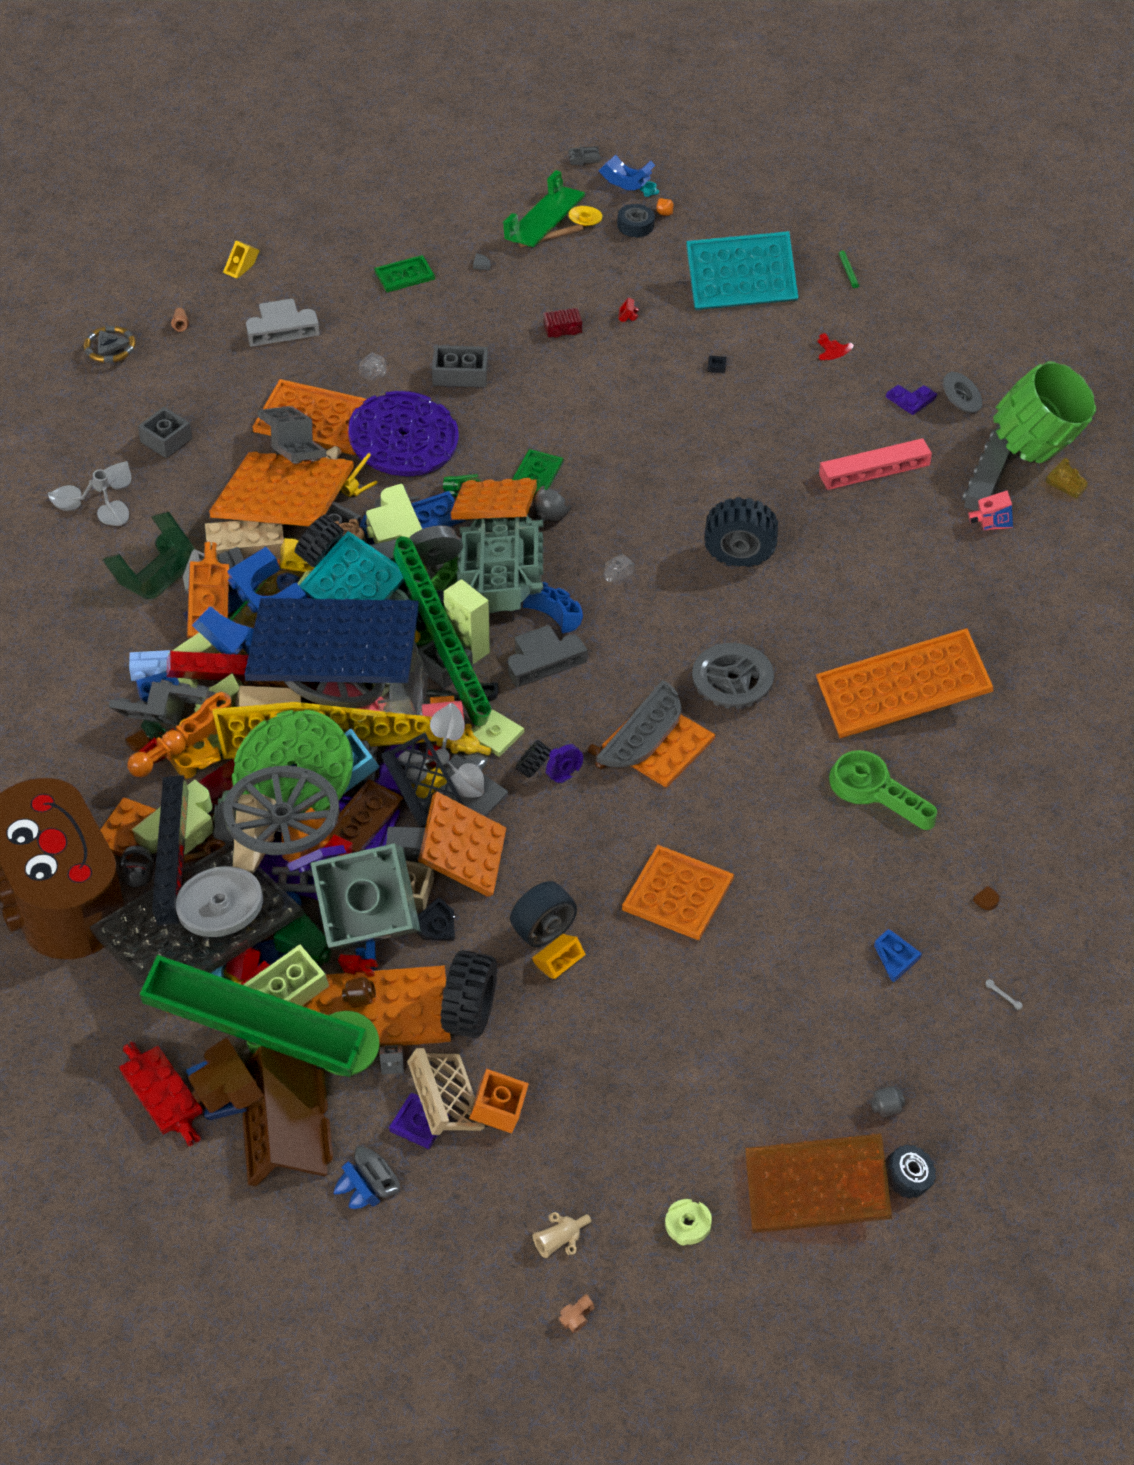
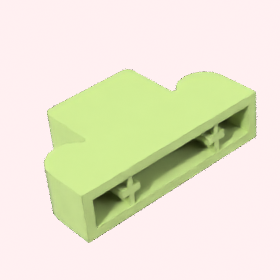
[366,484,422,544]
[132,780,214,855]

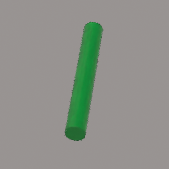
[839,250,859,288]

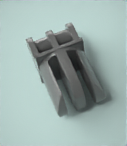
[568,144,601,167]

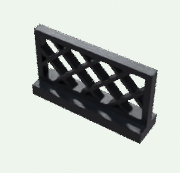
[381,733,464,828]

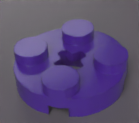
[545,744,584,783]

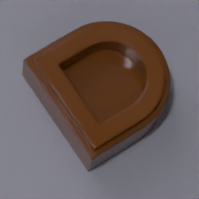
[125,730,150,752]
[973,886,999,910]

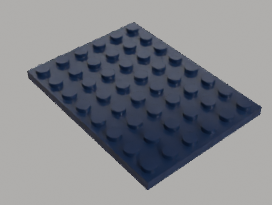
[245,598,419,683]

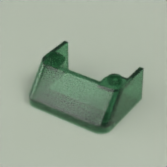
[102,511,196,600]

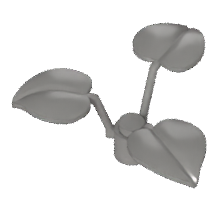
[48,461,131,526]
[397,703,485,798]

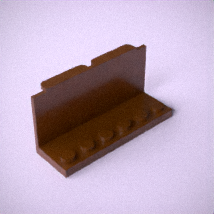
[242,1046,333,1186]

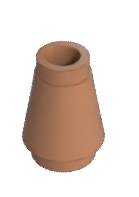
[171,308,189,332]

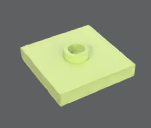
[472,709,524,757]

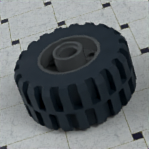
[704,497,778,567]

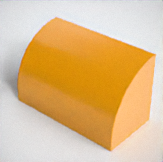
[532,934,586,979]

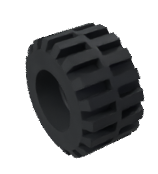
[295,515,344,568]

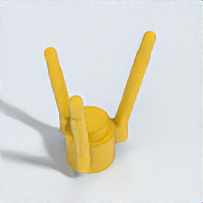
[340,453,378,497]

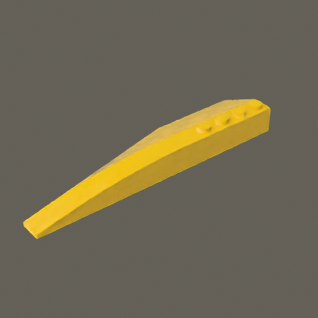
[212,702,466,759]

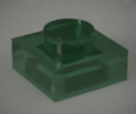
[140,719,167,739]

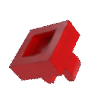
[618,297,639,322]

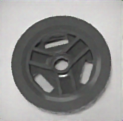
[692,643,774,709]

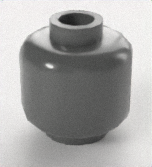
[870,1086,905,1118]

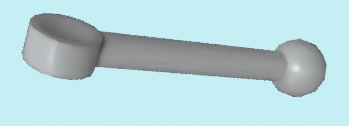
[985,979,1023,1010]

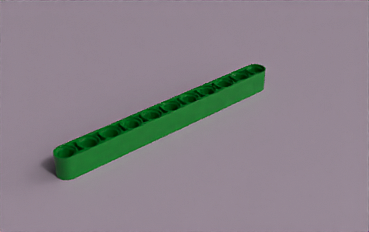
[393,536,491,726]

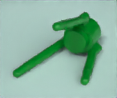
[443,474,481,497]

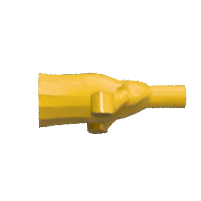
[437,724,491,756]

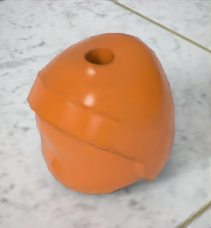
[656,198,674,216]

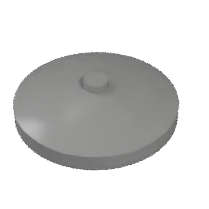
[176,866,263,937]

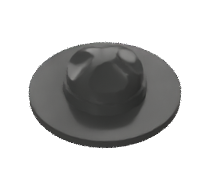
[943,372,982,413]

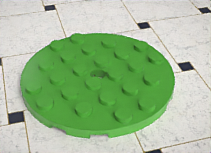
[232,710,353,813]

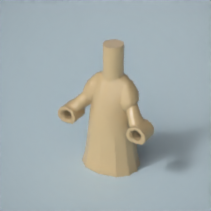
[532,1212,591,1258]

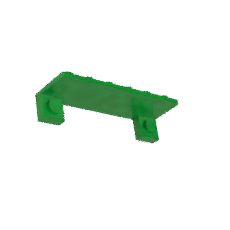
[503,170,585,247]

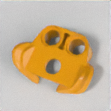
[170,719,221,778]

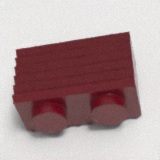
[543,307,582,338]

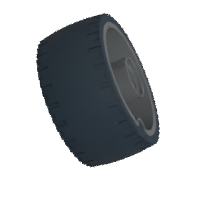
[510,881,577,948]

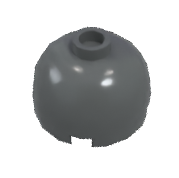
[533,486,571,522]

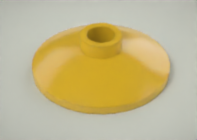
[569,206,602,226]

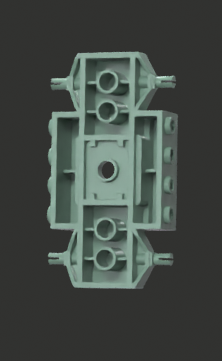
[457,515,544,613]

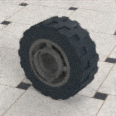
[617,204,655,238]

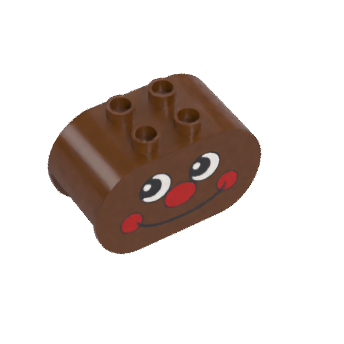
[0,778,126,960]

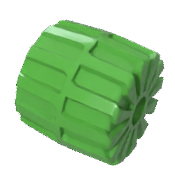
[993,361,1096,463]

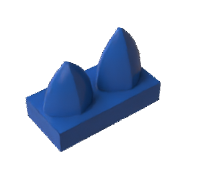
[334,1161,381,1209]

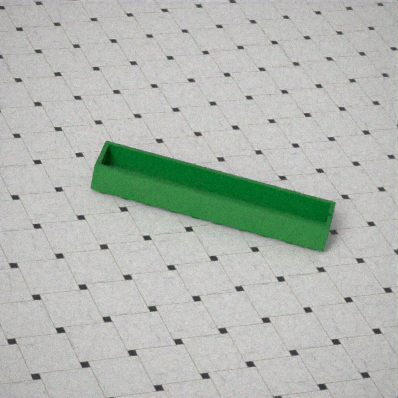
[140,955,367,1077]

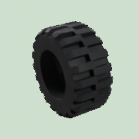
[441,950,497,1038]

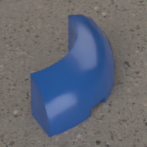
[523,581,583,633]

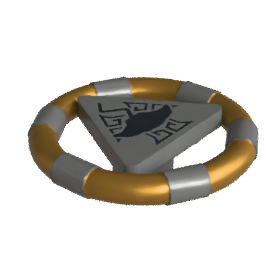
[84,326,136,363]

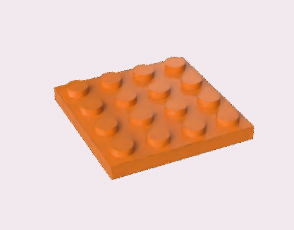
[451,478,537,520]
[602,714,715,788]
[418,792,506,897]
[622,845,734,941]

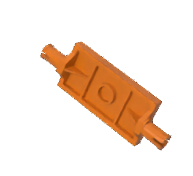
[187,542,229,638]

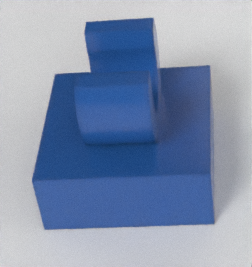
[356,941,376,971]

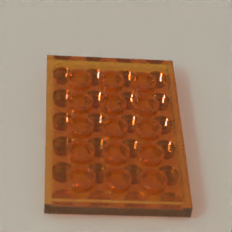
[745,1133,892,1233]

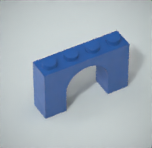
[227,547,307,614]

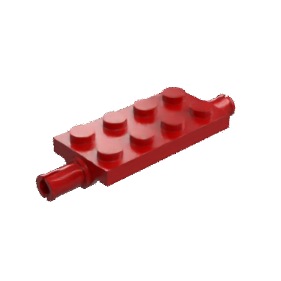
[119,1041,203,1147]

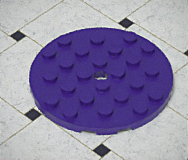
[348,391,459,477]

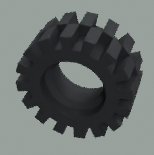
[515,740,551,778]

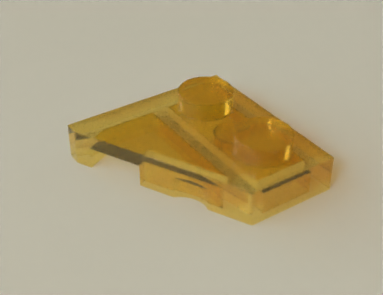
[1045,458,1088,498]

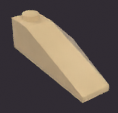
[233,794,276,873]

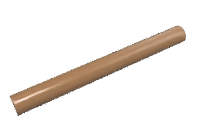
[519,224,584,248]

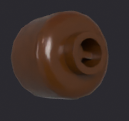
[342,977,376,1008]

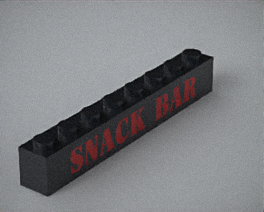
[152,775,189,925]

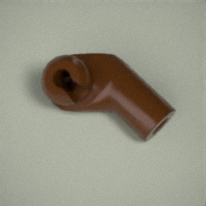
[588,744,606,769]

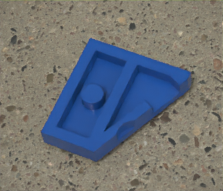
[874,929,922,982]

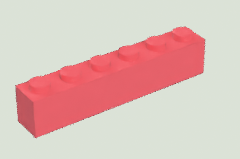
[819,438,932,490]

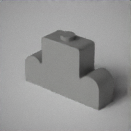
[246,299,320,347]

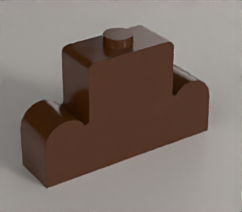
[188,1037,264,1113]

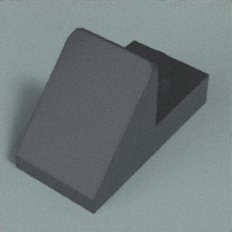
[380,1044,404,1075]

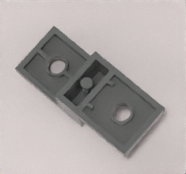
[258,406,326,463]
[109,680,223,725]

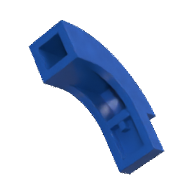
[598,155,655,190]

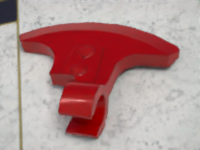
[817,333,854,360]

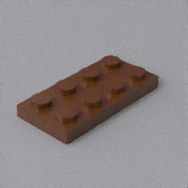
[329,779,404,853]

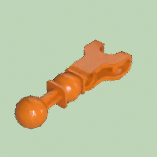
[127,692,232,778]

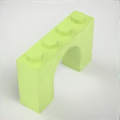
[168,633,243,712]

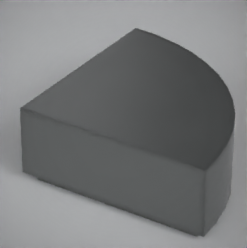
[473,253,490,271]

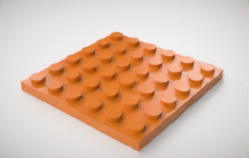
[209,452,354,526]

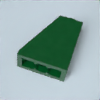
[273,906,332,968]

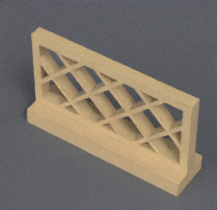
[407,1048,485,1135]

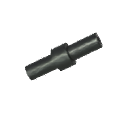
[427,689,461,701]

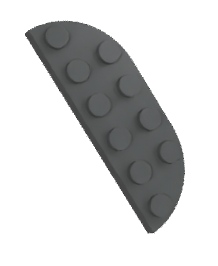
[597,680,681,767]

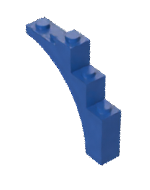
[192,606,254,655]

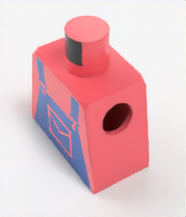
[968,491,1013,530]

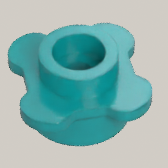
[640,181,659,197]

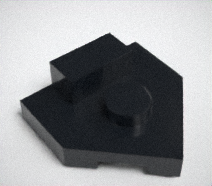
[416,897,455,941]

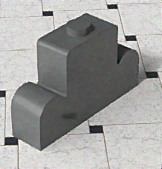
[508,625,587,688]

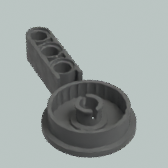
[370,526,463,567]

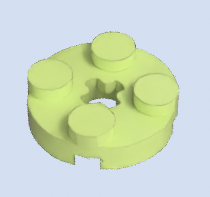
[665,1199,712,1245]

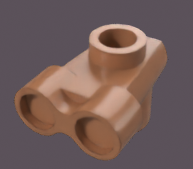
[559,1294,595,1333]

